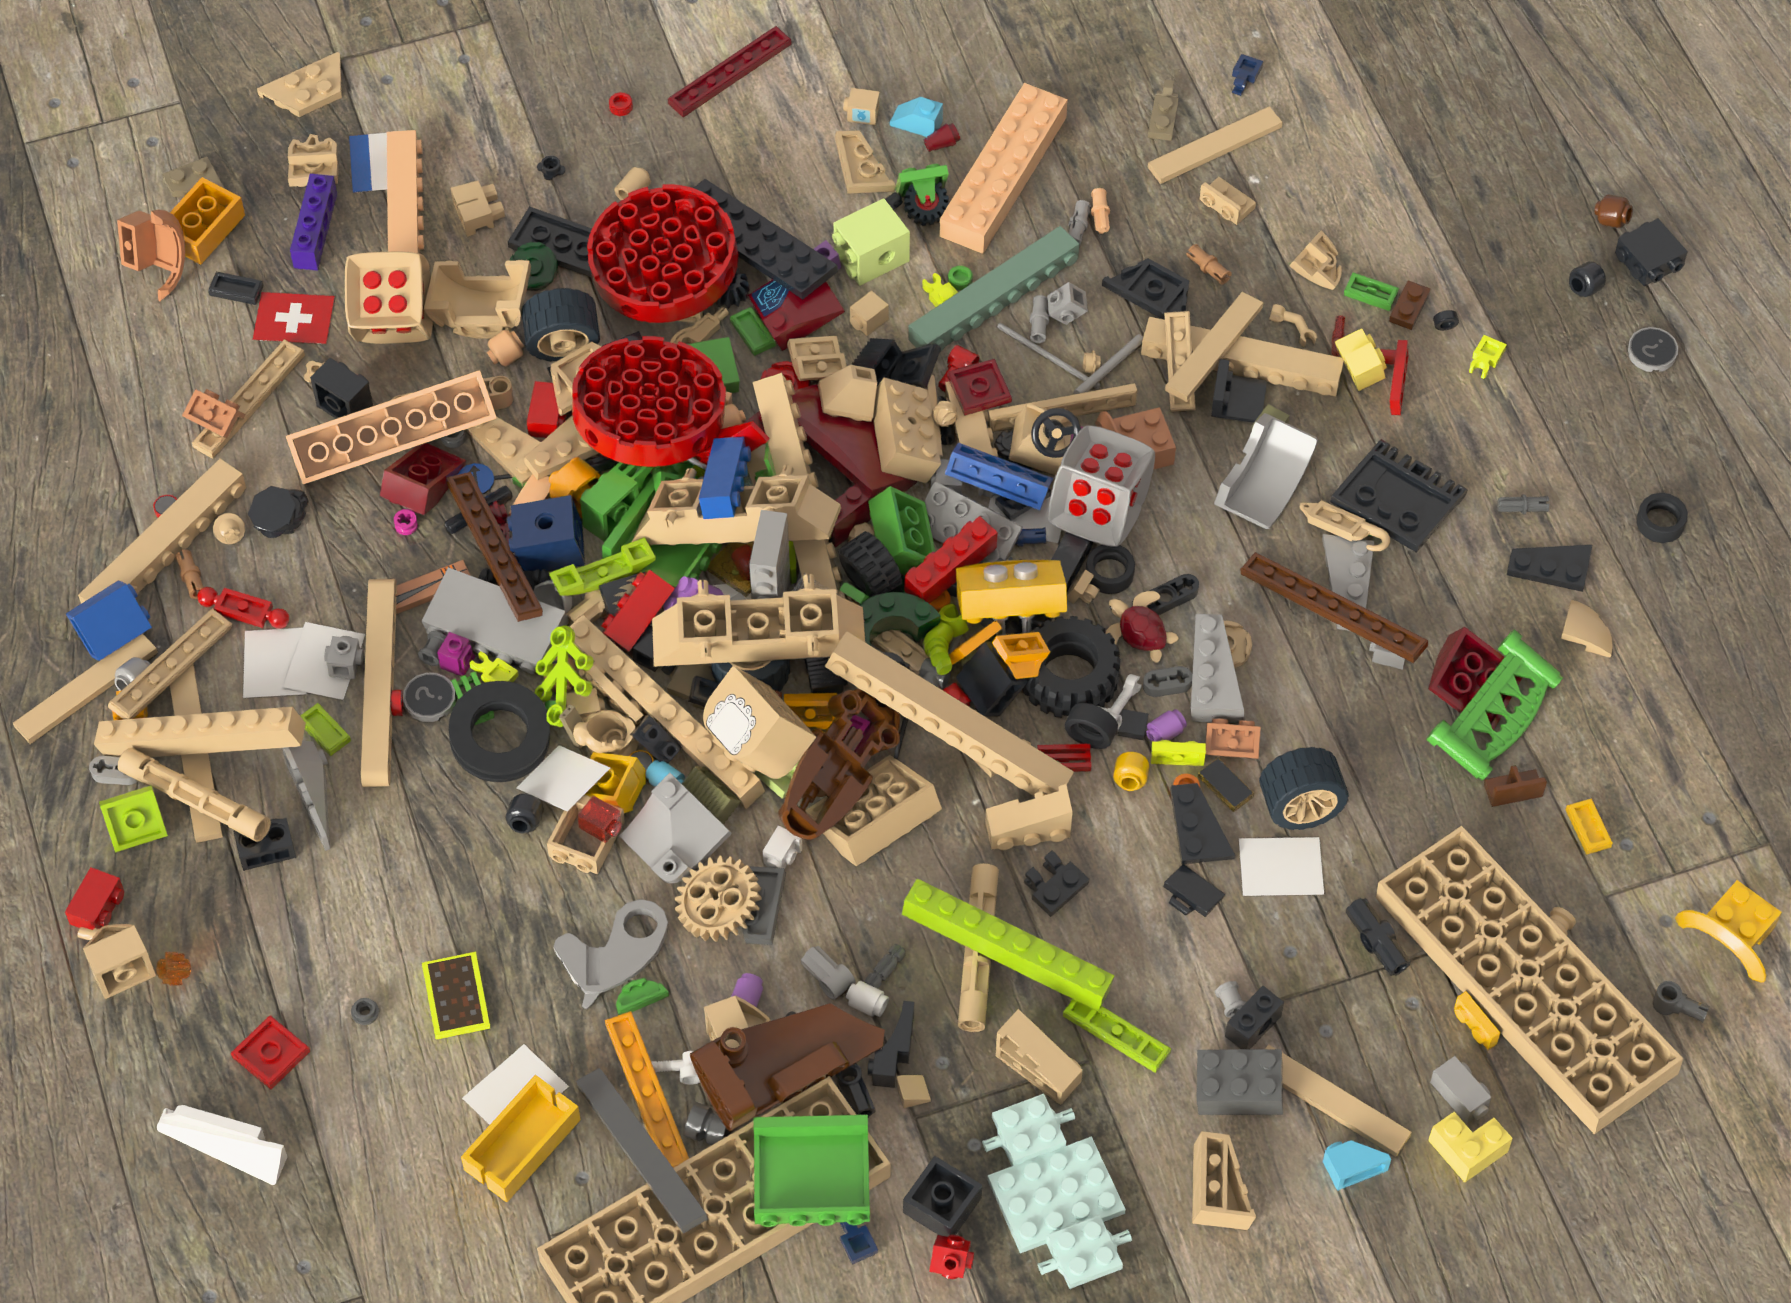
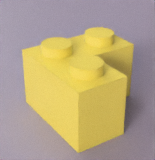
[1335,329,1387,391]
[1429,1112,1513,1182]

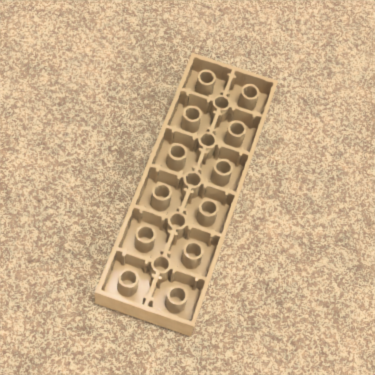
[1376,826,1683,1134]
[537,1076,891,1303]

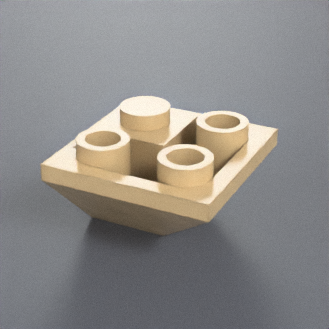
[818,365,877,422]

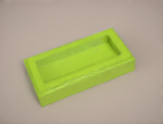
[300,703,351,756]

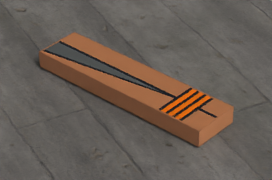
[367,560,471,614]

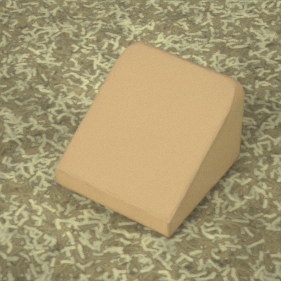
[896,1075,931,1108]

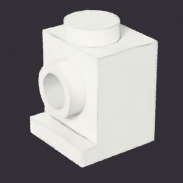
[763,826,803,869]

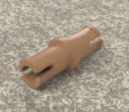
[1186,244,1232,285]
[175,550,204,599]

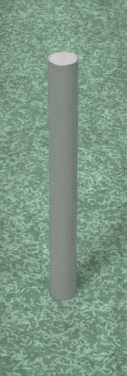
[1074,334,1143,395]

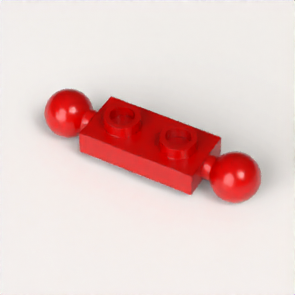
[197,587,290,629]

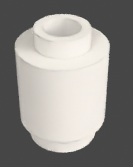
[846,981,889,1017]

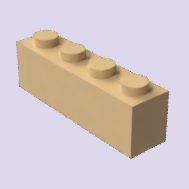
[945,381,998,457]

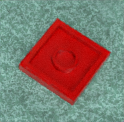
[231,1015,311,1090]

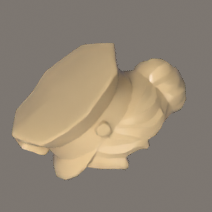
[573,710,638,756]

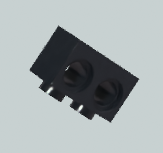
[233,818,296,871]

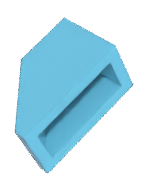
[890,97,943,137]
[1323,1140,1391,1191]

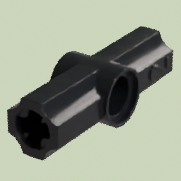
[1346,898,1411,976]
[835,1063,876,1118]

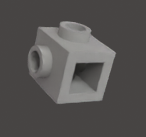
[1047,282,1088,325]
[324,636,364,679]

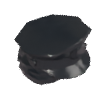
[248,486,309,538]

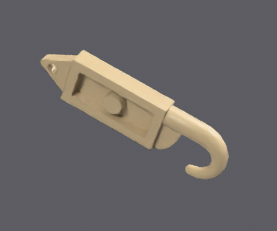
[1300,500,1390,551]

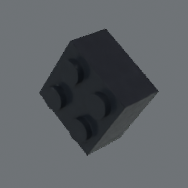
[310,358,373,419]
[903,1156,982,1237]

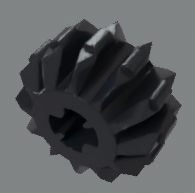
[717,268,750,309]

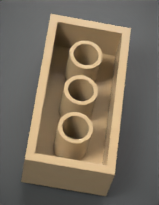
[873,378,941,483]

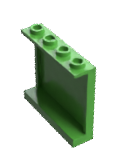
[602,477,722,591]
[753,1115,870,1227]

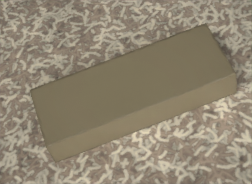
[559,705,583,749]

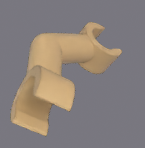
[1269,304,1317,347]

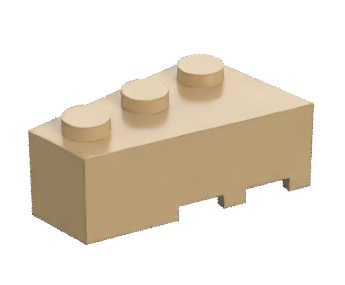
[1192,1131,1256,1230]

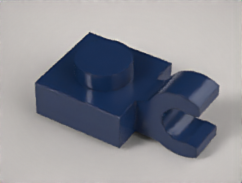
[1232,54,1263,96]
[839,1222,878,1265]

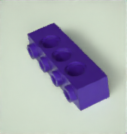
[290,173,337,271]

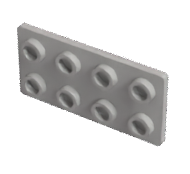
[924,482,1022,563]

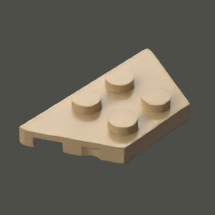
[257,52,342,117]
[550,342,602,416]

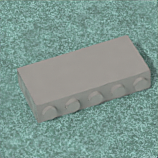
[750,510,791,599]
[422,567,569,674]

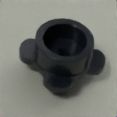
[537,156,565,180]

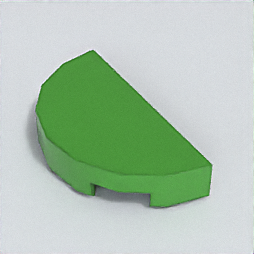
[616,978,669,1015]

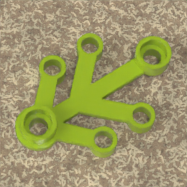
[534,625,594,727]

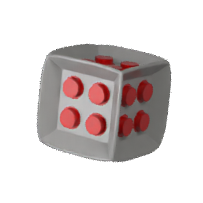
[1048,426,1155,547]

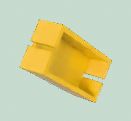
[461,1074,581,1202]

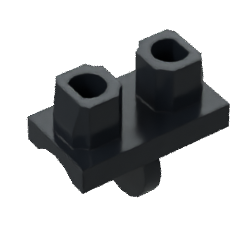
[630,715,682,763]

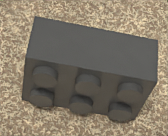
[1197,1049,1283,1115]

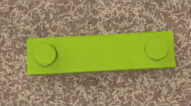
[1063,999,1171,1073]

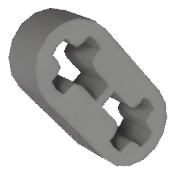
[89,756,138,785]

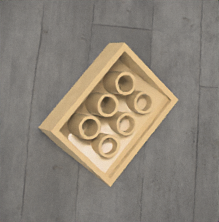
[805,755,942,866]

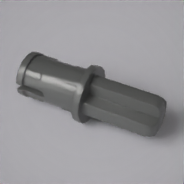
[1497,494,1550,514]

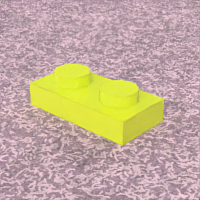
[1151,740,1206,766]

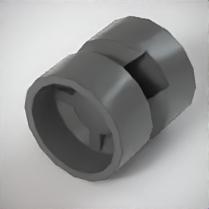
[684,1102,731,1146]

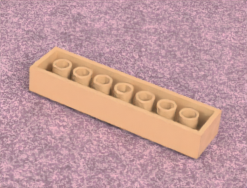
[940,83,1068,254]
[286,370,496,484]

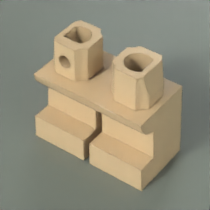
[450,180,505,237]

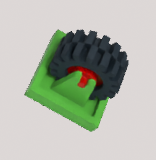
[895,164,949,226]

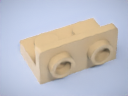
[1200,177,1256,225]

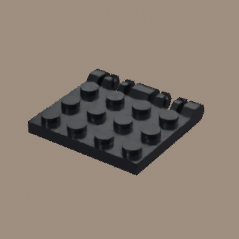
[1330,439,1468,553]

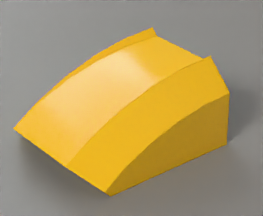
[584,752,646,813]

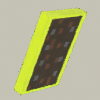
[422,952,490,1040]

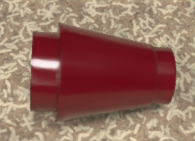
[923,123,961,152]

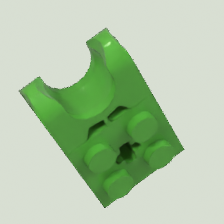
[580,462,654,542]

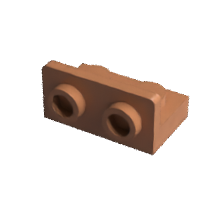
[182,389,246,438]
[1205,719,1260,759]

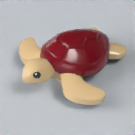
[1105,591,1179,663]

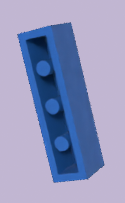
[699,437,751,519]

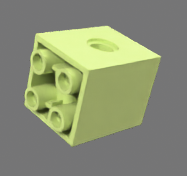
[832,198,910,286]

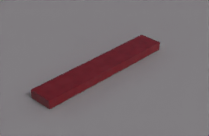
[668,26,792,117]

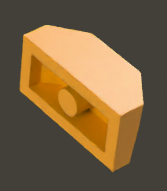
[992,632,1050,679]

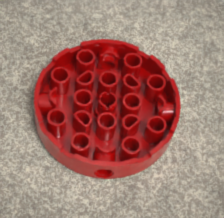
[587,184,738,323]
[572,336,726,467]

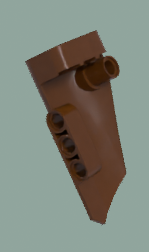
[690,1003,885,1131]

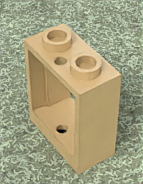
[547,795,625,874]

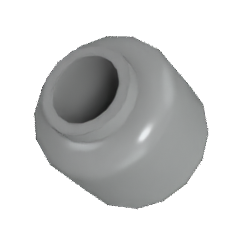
[114,657,150,691]

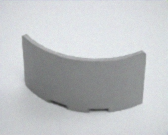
[1214,413,1318,529]

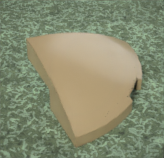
[1289,231,1342,290]
[1561,600,1612,658]

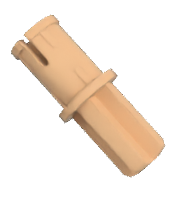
[1091,188,1110,234]

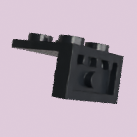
[1211,359,1267,423]

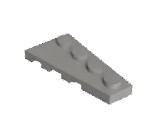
[1322,534,1374,631]

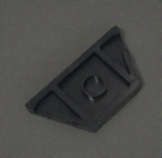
[1102,258,1189,320]

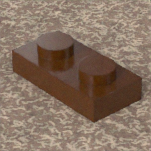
[1389,280,1431,330]

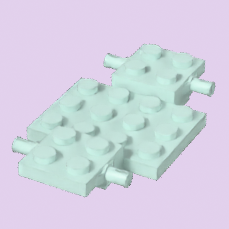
[982,1094,1132,1289]

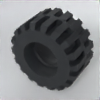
[838,531,902,597]

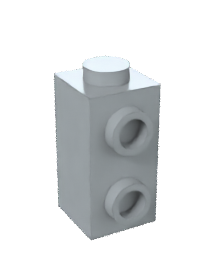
[1430,1056,1491,1124]

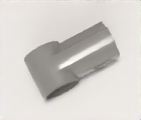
[801,946,856,1000]

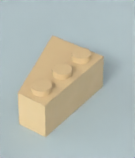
[985,784,1073,850]
[996,1009,1083,1105]

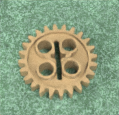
[675,856,762,942]

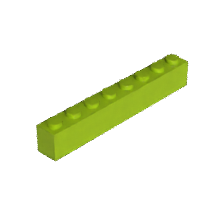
[902,878,1115,1012]

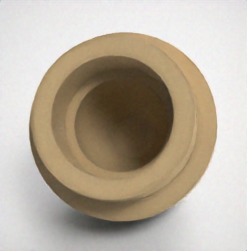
[933,401,958,427]

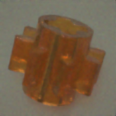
[156,952,191,986]

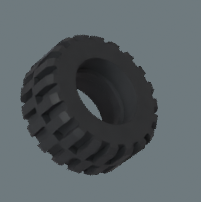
[1022,616,1121,718]

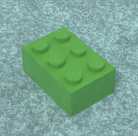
[868,486,936,575]

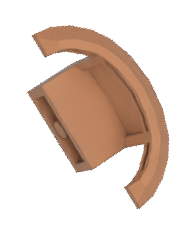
[117,209,185,301]
[1095,407,1176,470]

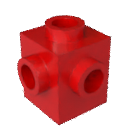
[929,1235,974,1279]

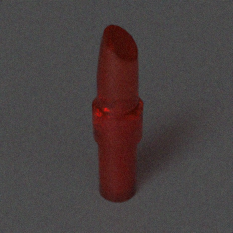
[1331,315,1346,357]

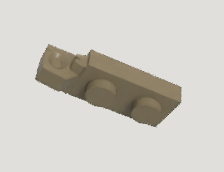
[1148,79,1179,141]

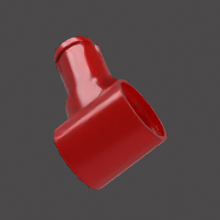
[938,345,980,392]

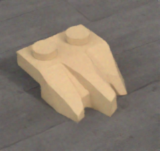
[288,134,339,187]

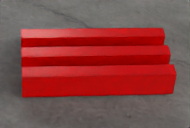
[1037,744,1092,772]

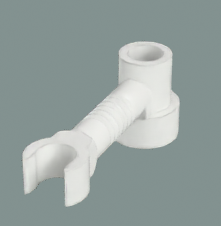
[1098,674,1142,729]
[651,1051,700,1085]

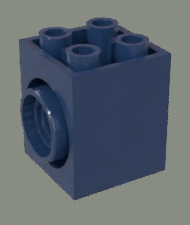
[507,495,585,572]

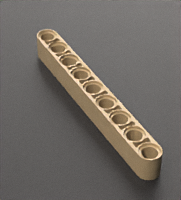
[361,579,397,787]

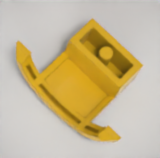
[1675,880,1782,982]

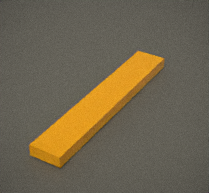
[605,1011,689,1168]

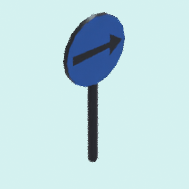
[458,463,513,494]

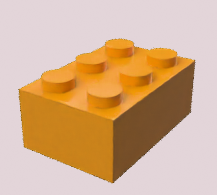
[170,177,245,265]

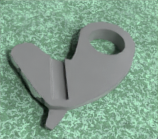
[554,899,668,1010]

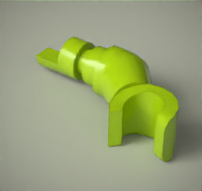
[923,604,969,675]

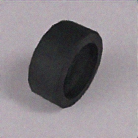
[1636,493,1688,543]
[1086,545,1135,594]
[1065,703,1118,749]

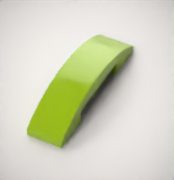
[550,538,656,596]

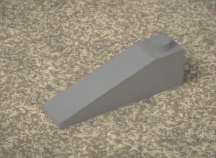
[282,740,330,851]

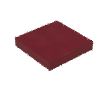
[947,358,1012,416]

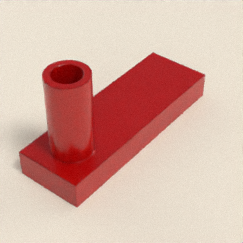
[1380,340,1409,415]

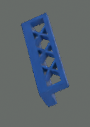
[945,442,1053,510]

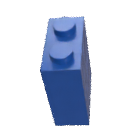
[66,580,152,661]

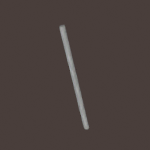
[997,323,1101,390]

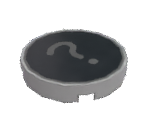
[1628,327,1678,372]
[403,673,456,722]

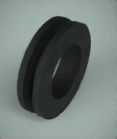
[449,681,550,782]

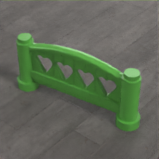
[1426,629,1563,781]

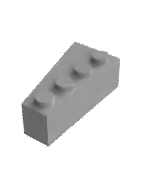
[1191,614,1244,723]

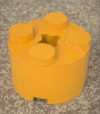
[549,457,601,518]

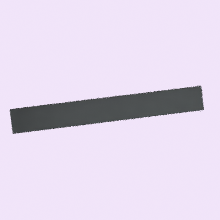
[576,1068,708,1233]

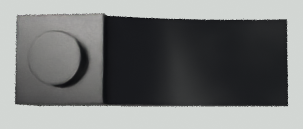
[868,1001,914,1088]

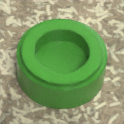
[948,266,973,290]

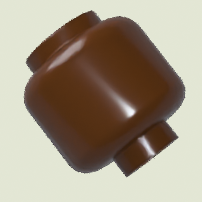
[1594,194,1633,229]

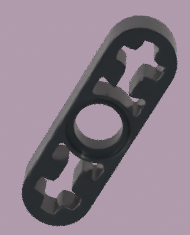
[1131,574,1199,615]

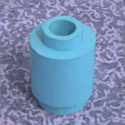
[645,760,685,787]

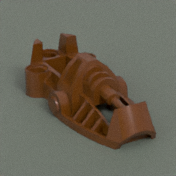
[778,688,900,840]

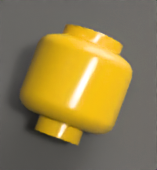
[1113,751,1149,791]

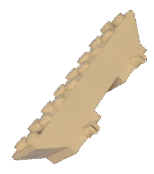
[632,464,841,546]
[652,574,865,666]

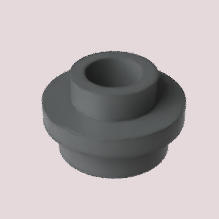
[351,998,379,1025]

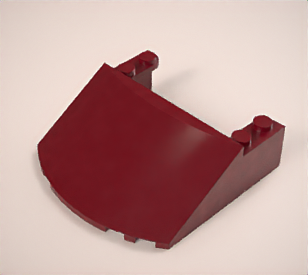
[744,384,919,548]

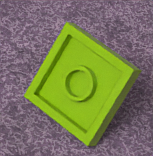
[99,785,168,852]

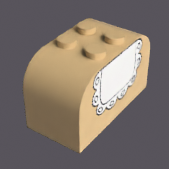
[703,665,816,779]

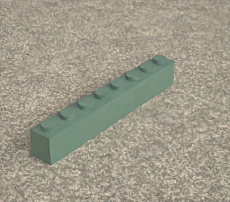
[908,226,1079,352]

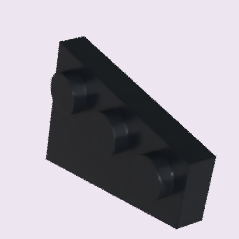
[1506,545,1593,592]
[1170,783,1236,865]

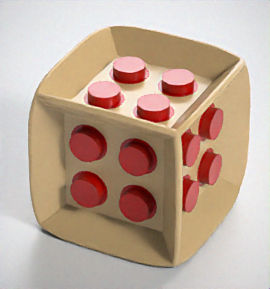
[345,251,433,344]

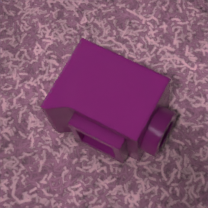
[437,632,476,676]

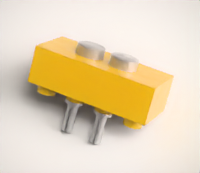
[956,560,1067,636]

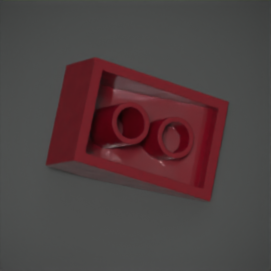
[380,443,466,515]

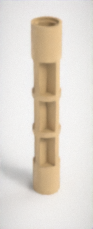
[118,748,271,842]
[958,863,999,1032]

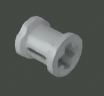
[1215,981,1246,1018]

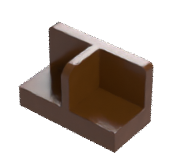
[1484,765,1547,807]

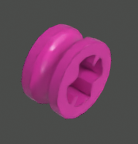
[394,509,418,535]

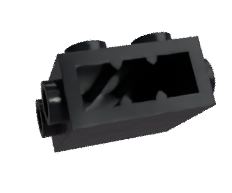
[1615,218,1688,286]
[956,642,1029,717]

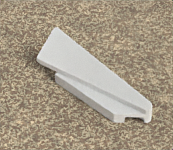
[157,1105,287,1185]

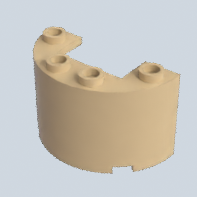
[424,260,531,339]

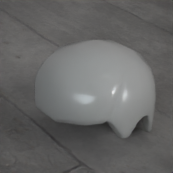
[533,579,573,613]

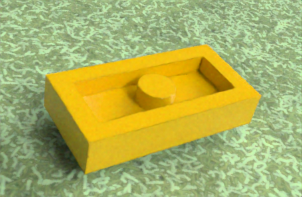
[1454,991,1500,1050]

